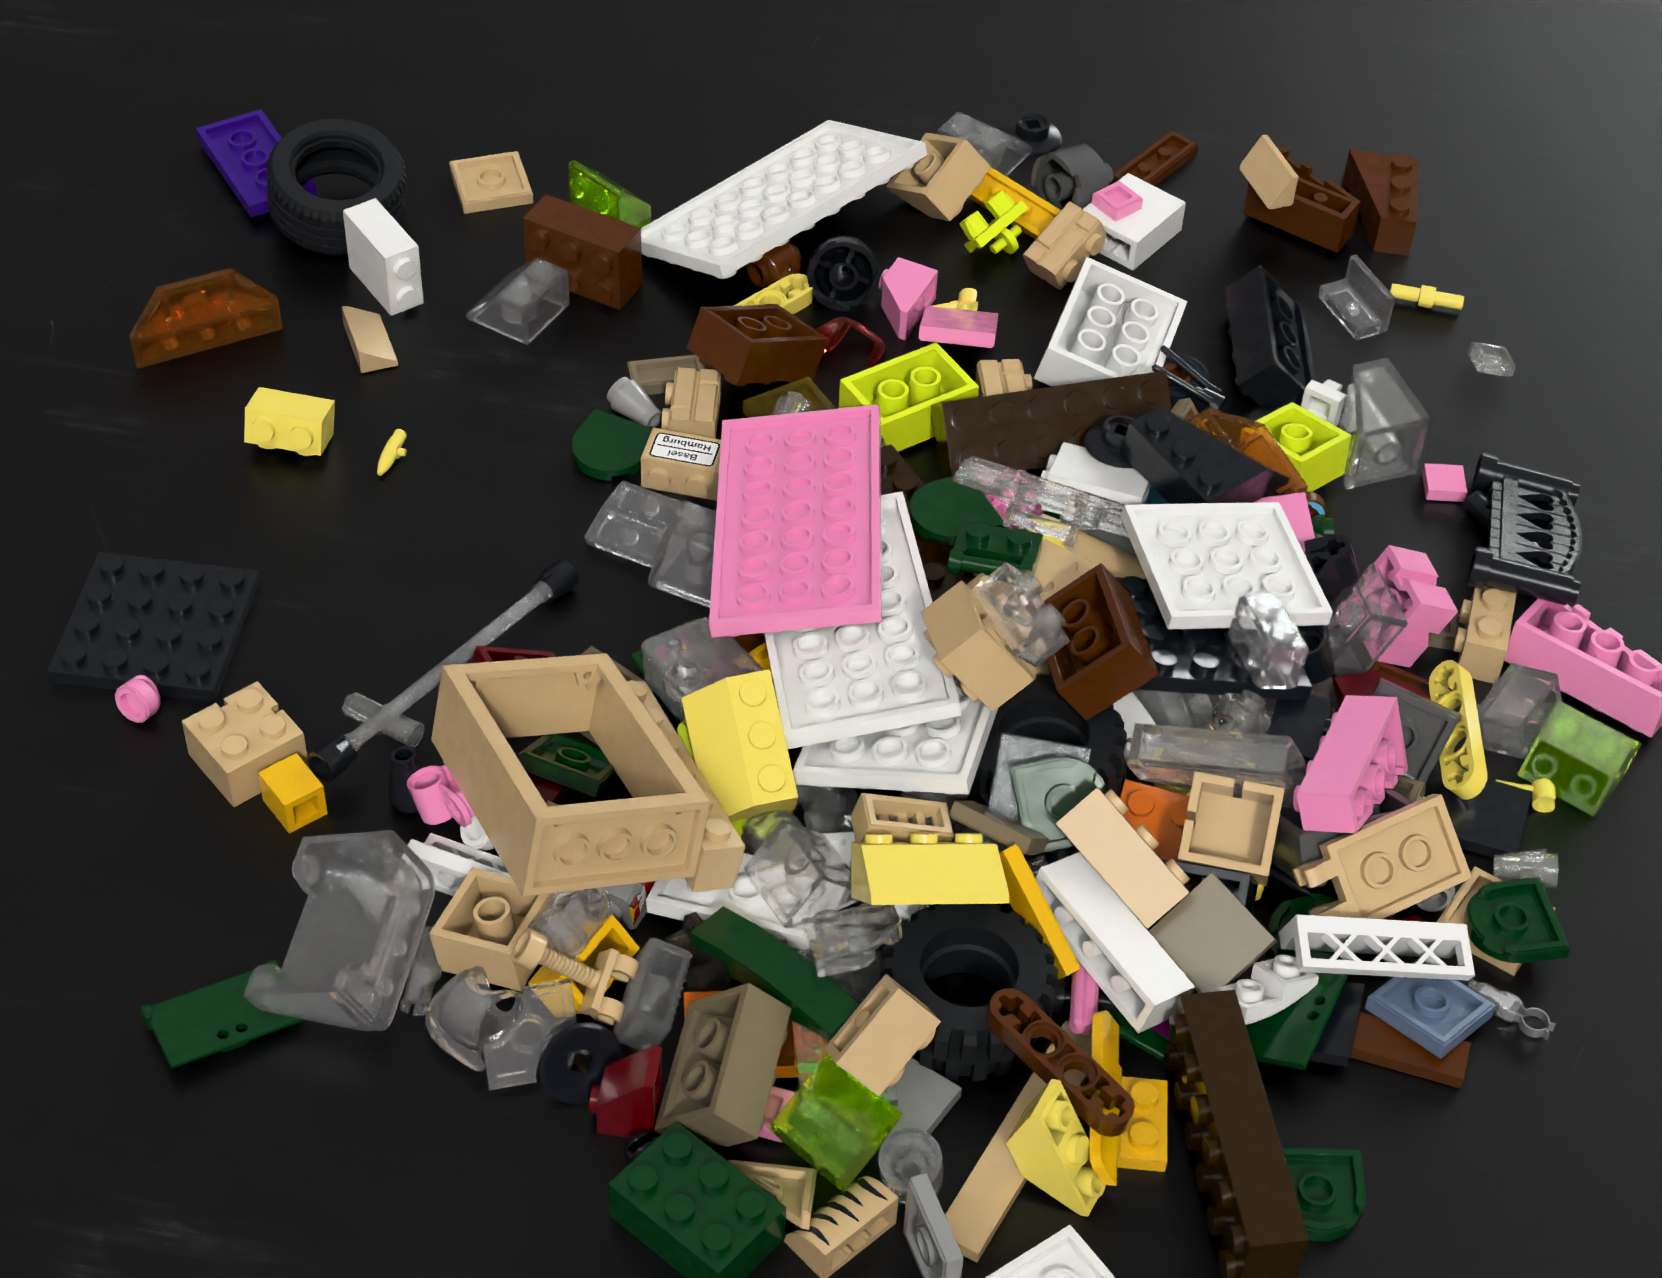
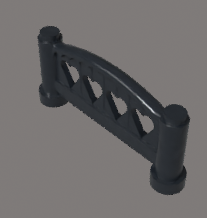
[1466,452,1582,605]

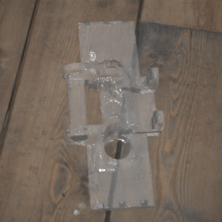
[952,456,1129,548]

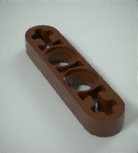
[986,988,1135,1137]

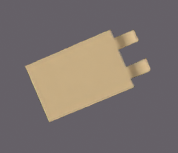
[1292,794,1472,919]

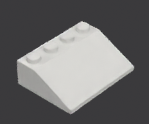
[1033,257,1188,387]

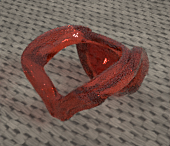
[816,317,886,367]

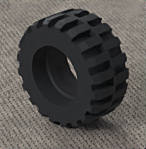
[968,675,1127,824]
[878,904,1058,1081]

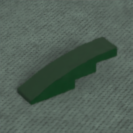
[690,906,860,1040]

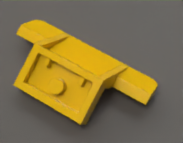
[1089,1010,1168,1186]

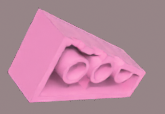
[1504,599,1662,738]
[1293,695,1408,834]

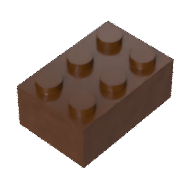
[523,194,642,310]
[687,304,828,386]
[1031,563,1159,721]

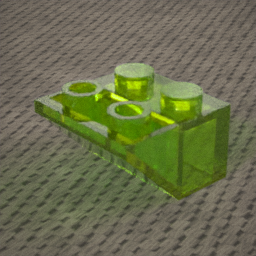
[569,160,651,228]
[1517,700,1642,817]
[766,1053,903,1191]

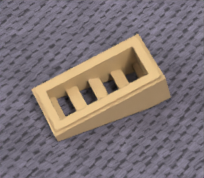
[851,793,954,842]

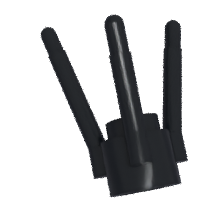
[1152,345,1227,423]

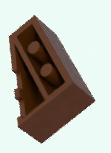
[1243,145,1361,253]
[1342,149,1419,256]

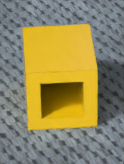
[258,753,328,834]

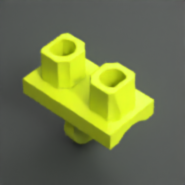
[959,190,1028,254]

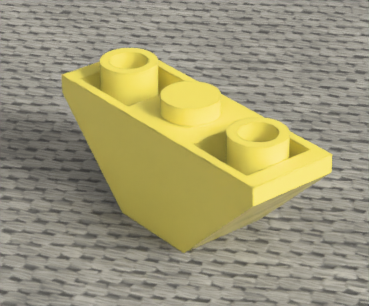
[1006,1079,1106,1217]

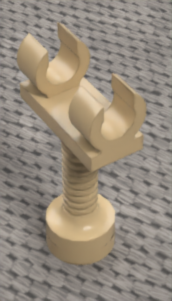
[511,928,640,1025]

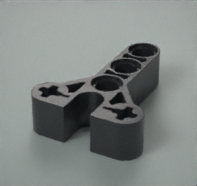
[1285,534,1360,684]

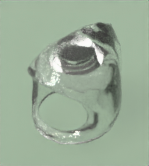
[425,966,525,1072]

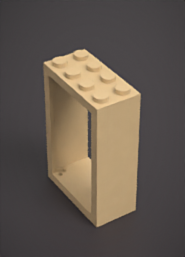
[431,653,710,897]

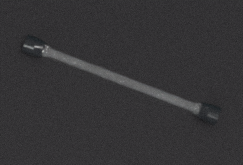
[307,559,579,782]

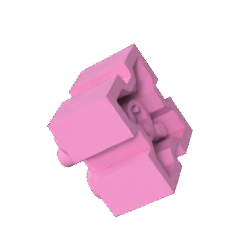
[1342,545,1458,668]

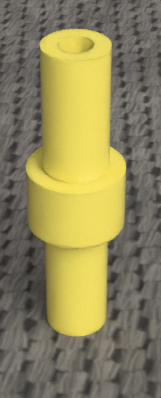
[1389,283,1464,310]

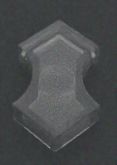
[481,979,577,1091]

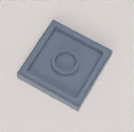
[1365,957,1496,1059]

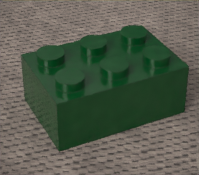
[608,1121,787,1278]

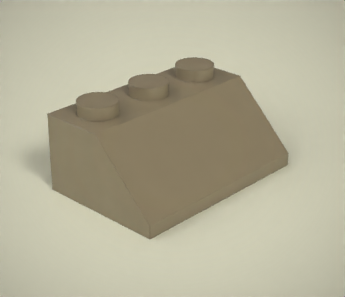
[654,983,792,1147]

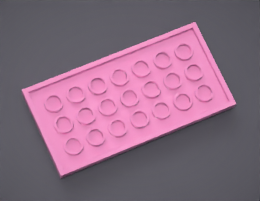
[709,404,882,638]

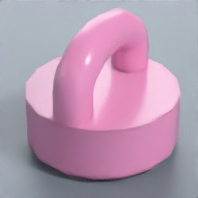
[115,675,161,723]

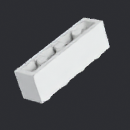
[1035,852,1195,1033]

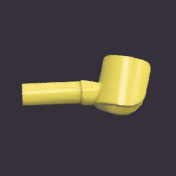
[932,288,978,311]
[1496,778,1556,813]

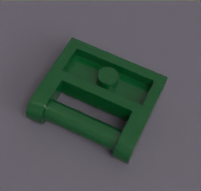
[947,521,1043,586]

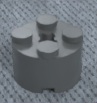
[1031,143,1113,210]

